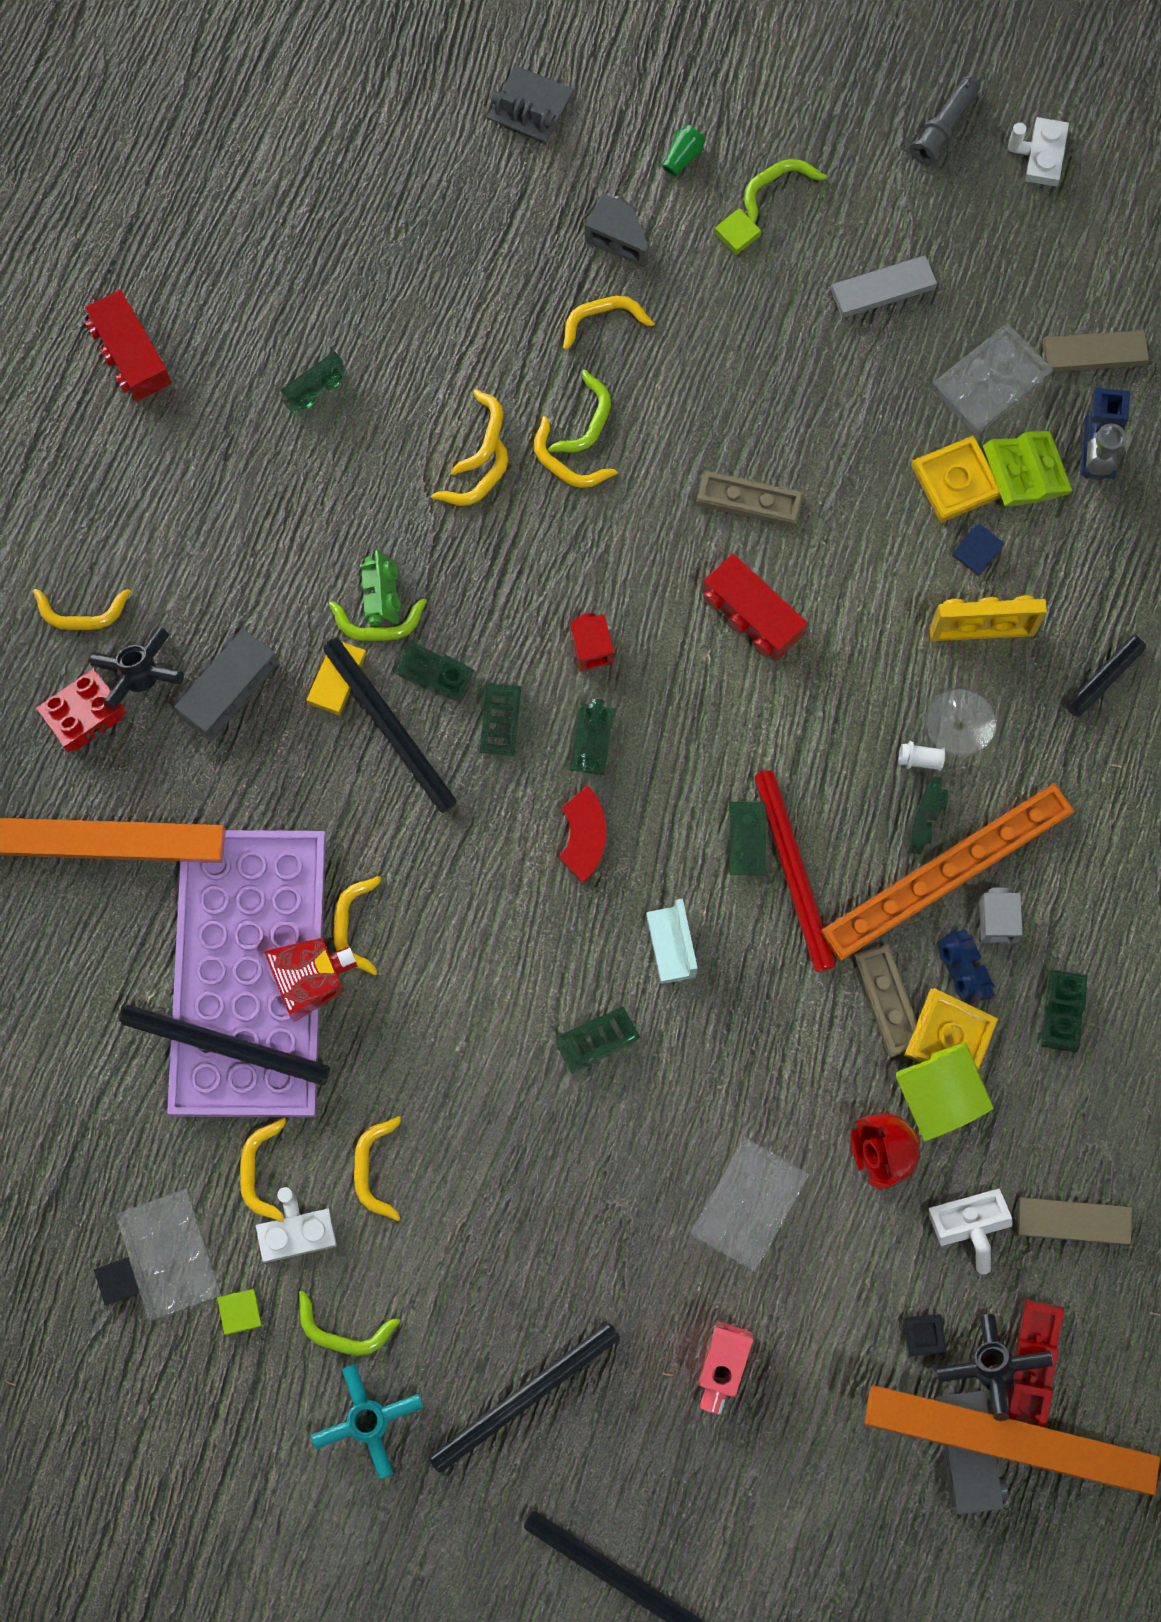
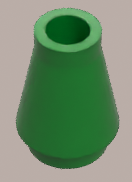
[661,125,706,177]

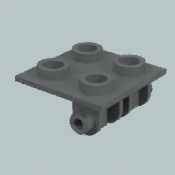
[487,65,574,143]

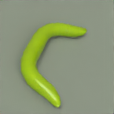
[744,159,827,223]
[548,370,611,452]
[329,599,427,641]
[299,1291,400,1356]

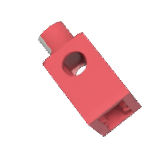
[698,1321,753,1414]

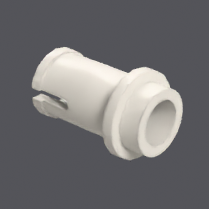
[898,741,945,771]

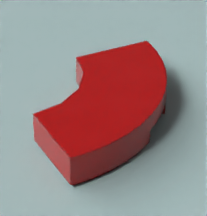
[559,785,606,885]

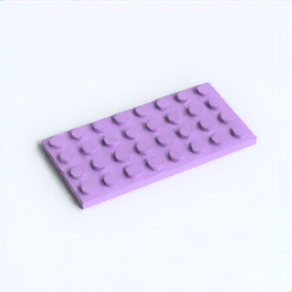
[167,830,326,1117]

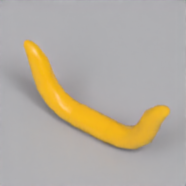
[563,296,655,350]
[451,389,504,475]
[534,416,618,488]
[431,438,509,506]
[33,589,131,630]
[333,876,381,975]
[354,1116,401,1221]
[240,1118,286,1222]

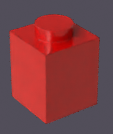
[570,613,614,672]

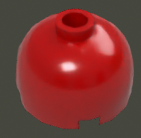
[850,1113,920,1190]

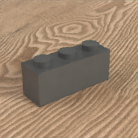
[174,628,279,742]
[935,1391,1008,1515]

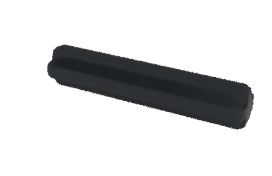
[1066,635,1146,717]

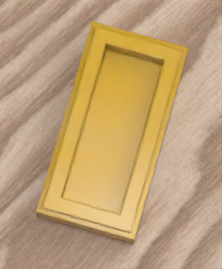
[306,641,366,716]

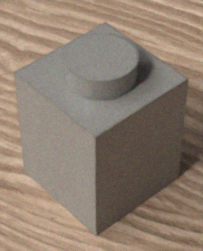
[979,888,1022,943]

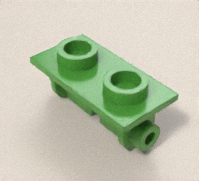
[361,550,401,626]

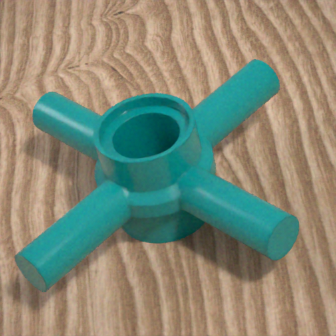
[311,1364,424,1480]

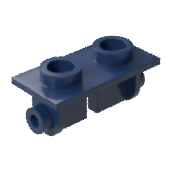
[936,929,995,1005]

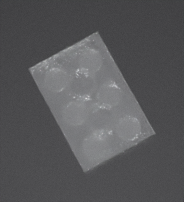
[931,323,1053,436]
[689,1137,809,1273]
[115,1189,223,1322]

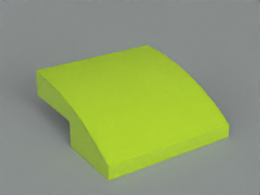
[983,431,1072,507]
[896,1042,994,1142]

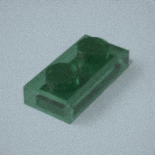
[280,351,346,414]

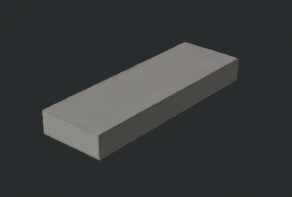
[831,255,937,318]

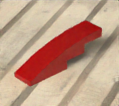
[1007,1299,1065,1428]

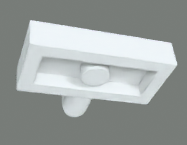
[1008,117,1069,187]
[256,1187,337,1263]
[929,1189,1012,1274]

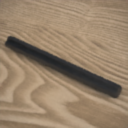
[323,637,456,813]
[119,1004,330,1085]
[428,1323,620,1473]
[524,1511,705,1622]

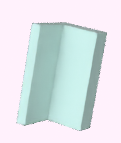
[646,899,698,984]

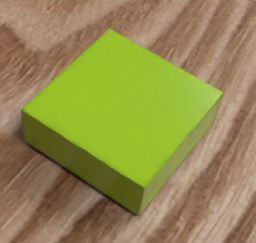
[714,208,761,255]
[217,1289,263,1335]

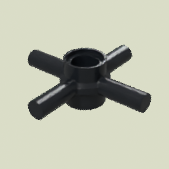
[90,627,184,711]
[937,1314,1053,1421]

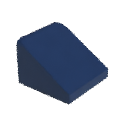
[952,523,1004,576]

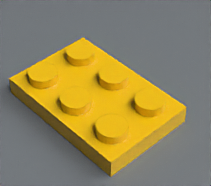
[930,595,1047,641]

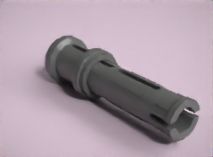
[910,76,980,165]

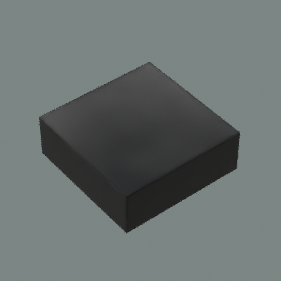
[94,1256,143,1306]
[903,1314,947,1357]

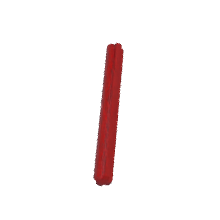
[754,770,835,972]

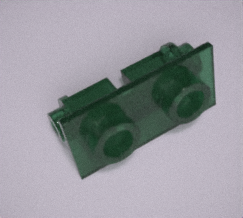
[569,699,615,776]

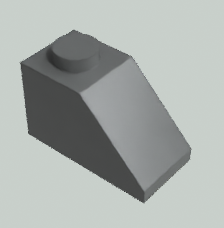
[585,193,648,268]

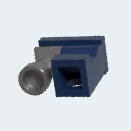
[1080,387,1130,480]

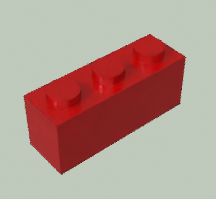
[84,289,172,402]
[702,553,808,662]

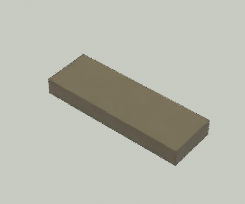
[1042,330,1149,373]
[696,470,804,528]
[853,944,917,1059]
[1017,1197,1132,1246]

